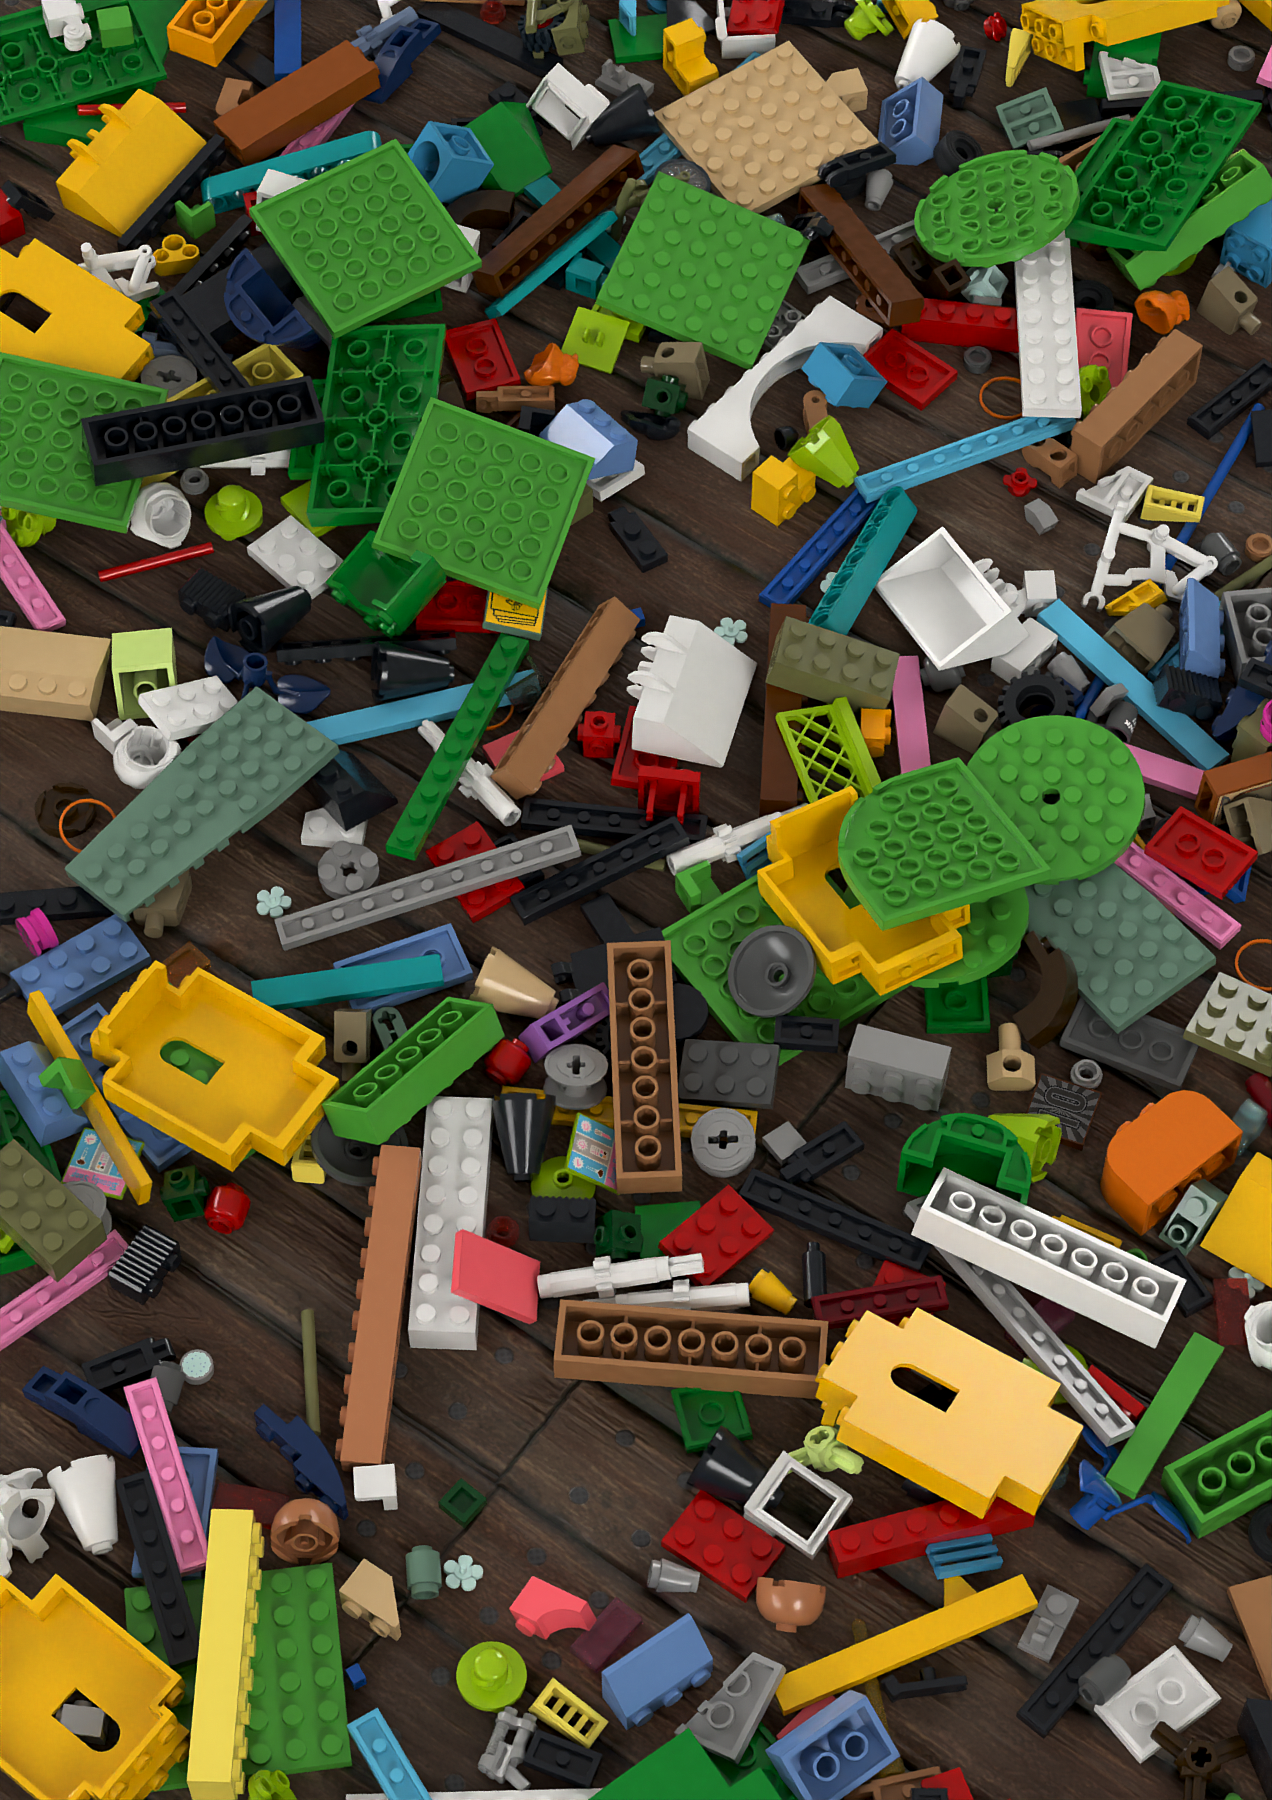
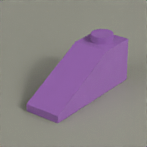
[518,982,610,1063]

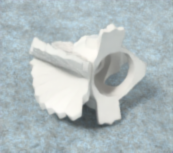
[0,1468,55,1579]

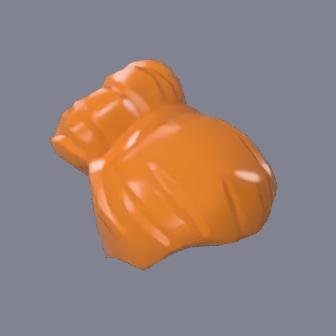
[1134,290,1190,335]
[524,342,579,386]

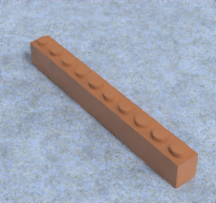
[335,1145,422,1472]

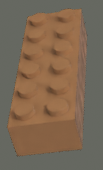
[1069,329,1203,484]

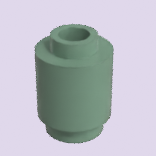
[405,1545,442,1600]

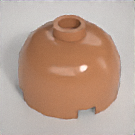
[270,1498,340,1565]
[756,1577,827,1633]

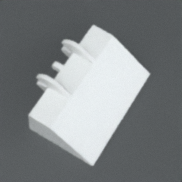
[874,526,1030,671]
[626,615,757,768]

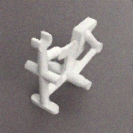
[78,242,160,302]
[1081,501,1218,612]

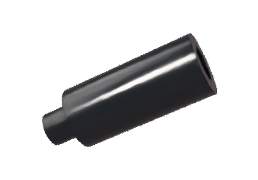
[802,1242,827,1308]

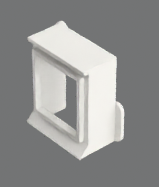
[715,0,776,59]
[526,63,610,150]
[743,1450,853,1560]

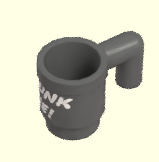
[1086,701,1138,744]

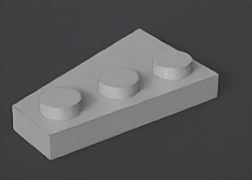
[674,1652,787,1765]

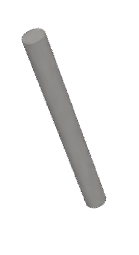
[1027,114,1131,151]

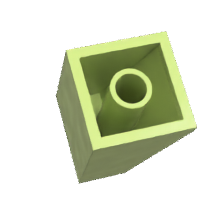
[112,628,177,720]

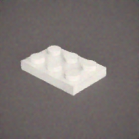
[247,515,344,599]
[138,675,238,741]

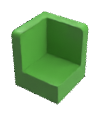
[96,6,134,48]
[175,200,216,240]
[675,860,722,914]
[38,1057,96,1109]

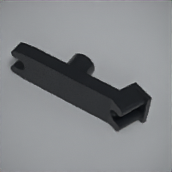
[879,1667,968,1703]

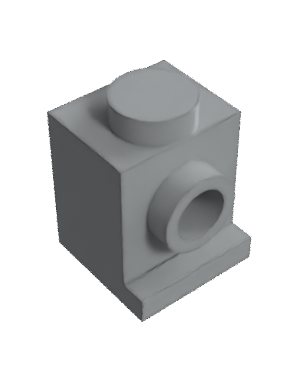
[55,1700,111,1745]

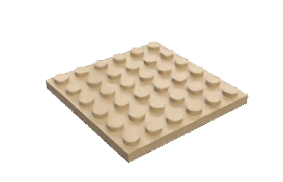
[654,41,879,214]

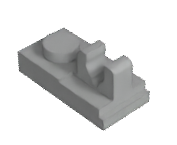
[595,59,654,98]
[1017,1585,1079,1663]

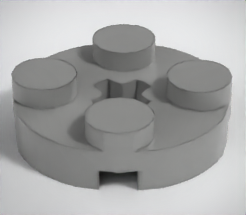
[318,841,380,899]

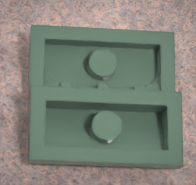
[996,87,1064,150]

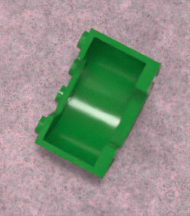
[1083,32,1162,98]
[325,530,447,638]
[896,1113,1032,1206]

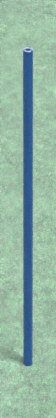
[1075,403,1265,719]

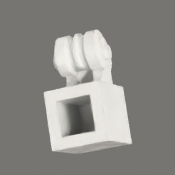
[41,0,92,51]
[998,570,1057,617]

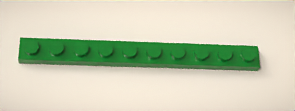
[386,633,529,861]

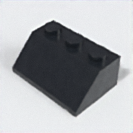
[302,750,398,831]

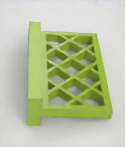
[775,697,881,803]

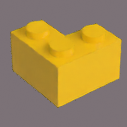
[663,18,719,96]
[751,455,816,527]

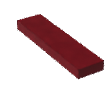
[811,1275,949,1330]

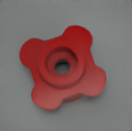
[984,12,1007,42]
[1003,467,1037,497]

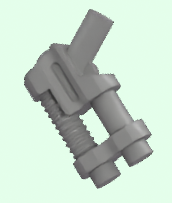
[478,1706,538,1791]

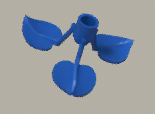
[1069,1422,1192,1545]

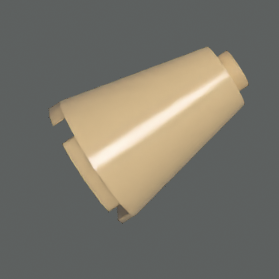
[469,946,559,1019]

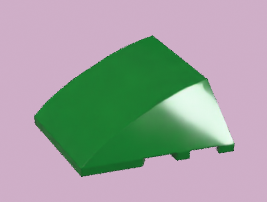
[464,102,553,197]

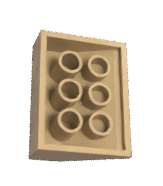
[0,626,112,721]

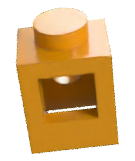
[860,708,891,758]

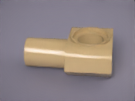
[986,1023,1036,1091]

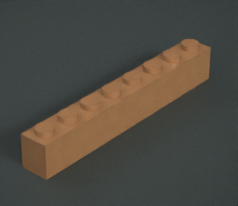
[490,596,640,800]

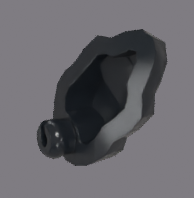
[621,410,681,441]

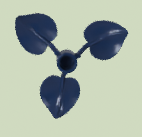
[204,636,331,715]

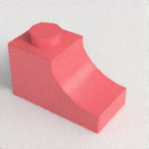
[509,1576,597,1640]

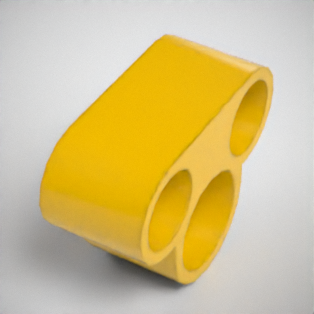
[152,234,200,276]

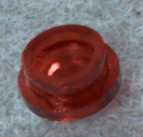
[480,0,506,24]
[487,1216,520,1248]

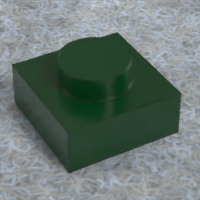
[438,1478,487,1528]

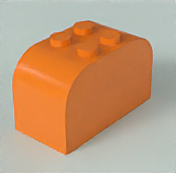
[1100,1090,1243,1236]

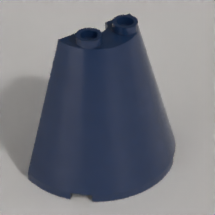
[224,248,324,352]

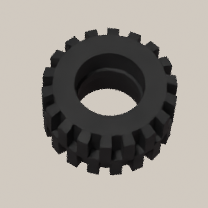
[998,670,1076,729]

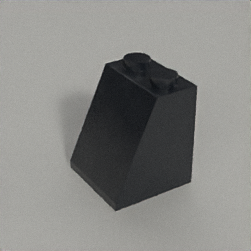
[1237,1698,1272,1800]

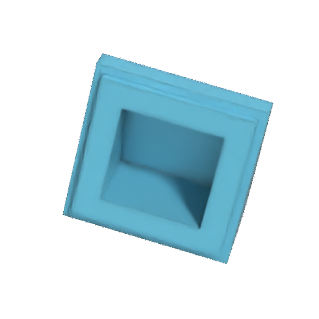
[619,0,636,36]

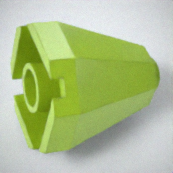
[787,415,859,488]
[988,1113,1062,1183]

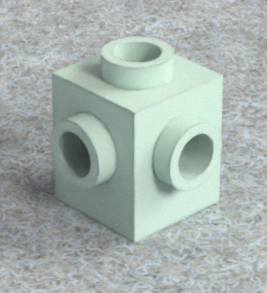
[961,265,1009,303]

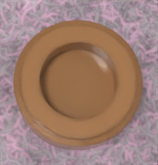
[1244,533,1272,562]

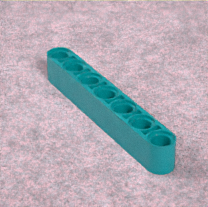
[200,131,382,214]
[808,486,918,635]

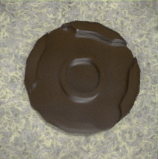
[35,782,97,839]

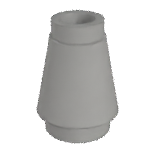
[865,169,893,211]
[1047,652,1091,693]
[647,1558,700,1593]
[1178,1614,1233,1662]

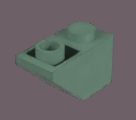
[1159,1179,1228,1256]

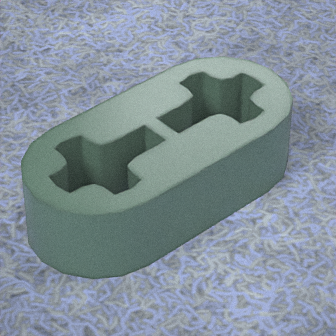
[373,1006,407,1051]

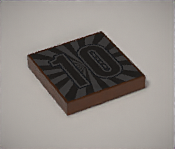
[1026,1073,1102,1151]

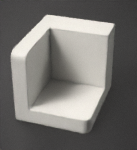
[91,718,138,755]
[353,1464,398,1510]

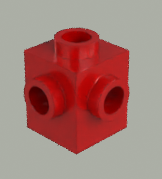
[577,711,621,759]

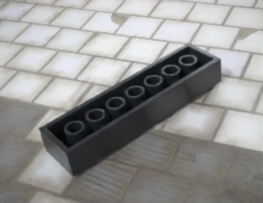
[81,376,325,486]

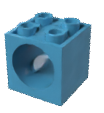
[407,121,494,204]
[1220,199,1272,288]

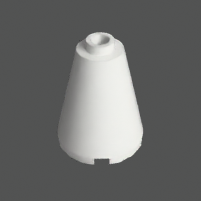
[894,19,961,90]
[47,1454,118,1555]

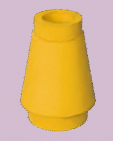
[749,1269,798,1315]

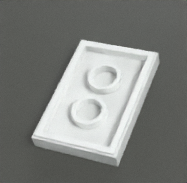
[1094,1645,1222,1764]

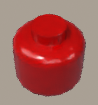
[484,1038,531,1086]
[204,1183,251,1234]

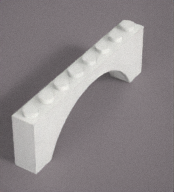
[687,296,883,482]

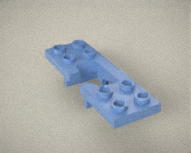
[62,1002,193,1173]

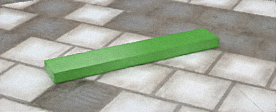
[1105,1332,1225,1500]

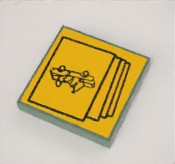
[482,588,548,641]

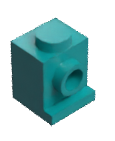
[565,252,608,300]

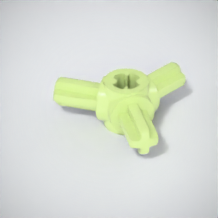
[776,1411,864,1474]

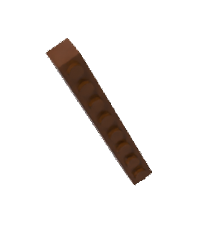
[471,145,645,298]
[797,183,924,327]
[759,603,811,817]

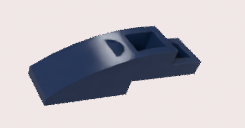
[362,18,442,104]
[1212,640,1272,745]
[22,1366,141,1459]
[254,1404,348,1521]

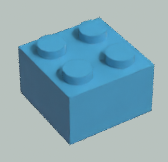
[801,342,887,408]

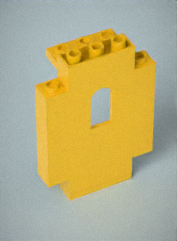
[1020,0,1230,72]
[0,238,155,382]
[757,786,971,996]
[90,960,340,1172]
[815,1307,1084,1519]
[0,1574,191,1800]

